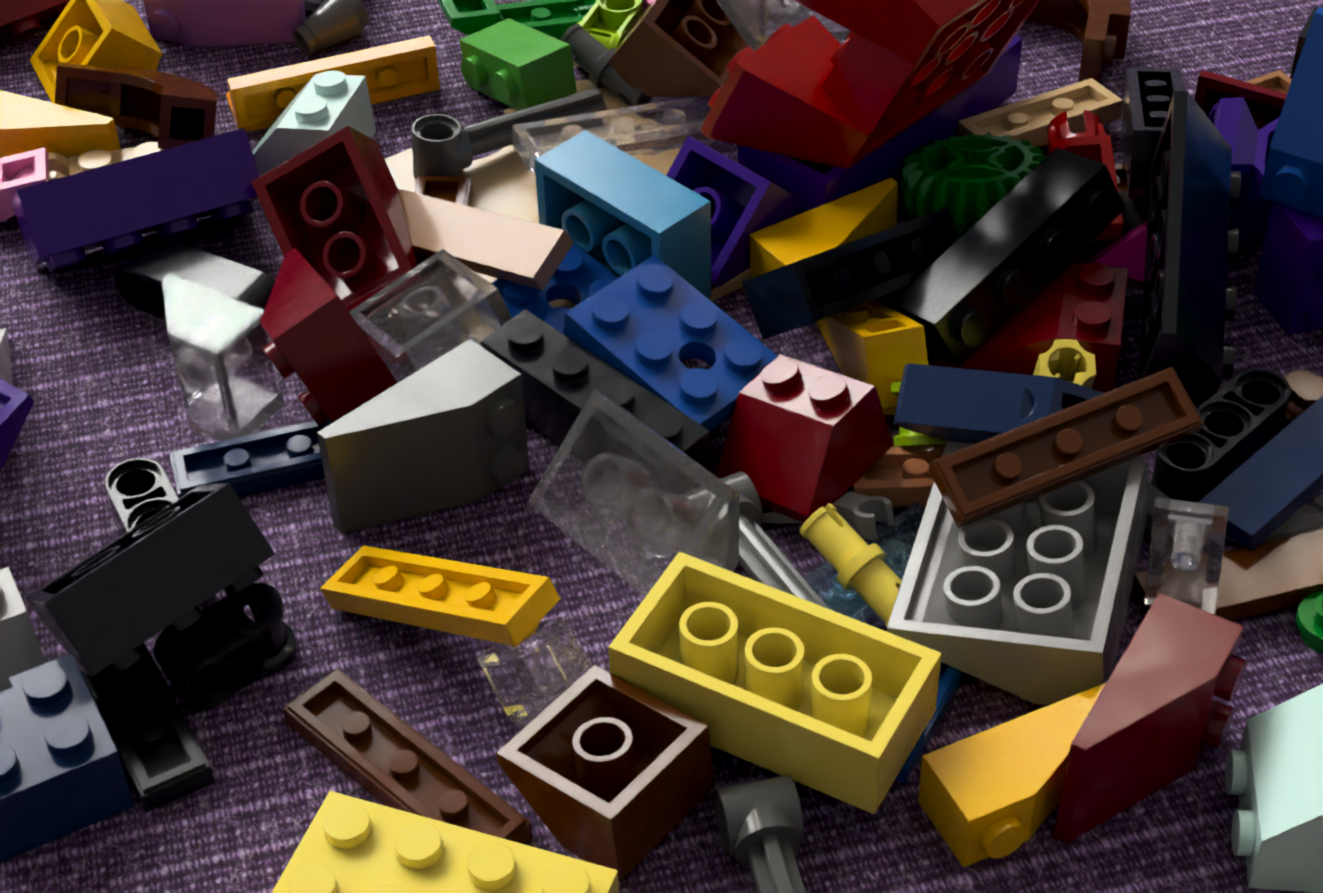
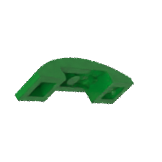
[438,0,597,40]

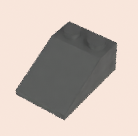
[317,339,530,533]

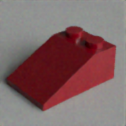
[251,126,421,318]
[260,248,398,428]
[930,262,1128,393]
[1053,593,1247,843]

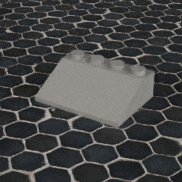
[887,441,1147,705]

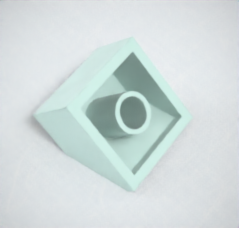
[252,71,376,176]
[1225,684,1323,893]

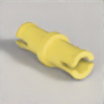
[800,503,902,627]

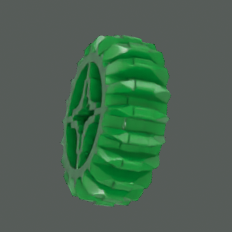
[899,132,1046,237]

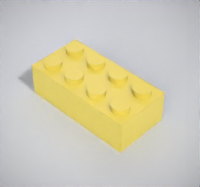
[608,551,942,815]
[272,791,619,893]

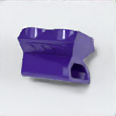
[1208,97,1279,253]

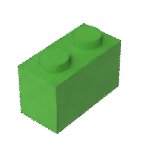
[459,18,577,111]

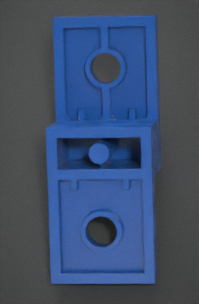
[478,241,778,431]

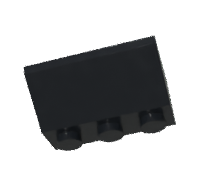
[26,483,275,677]

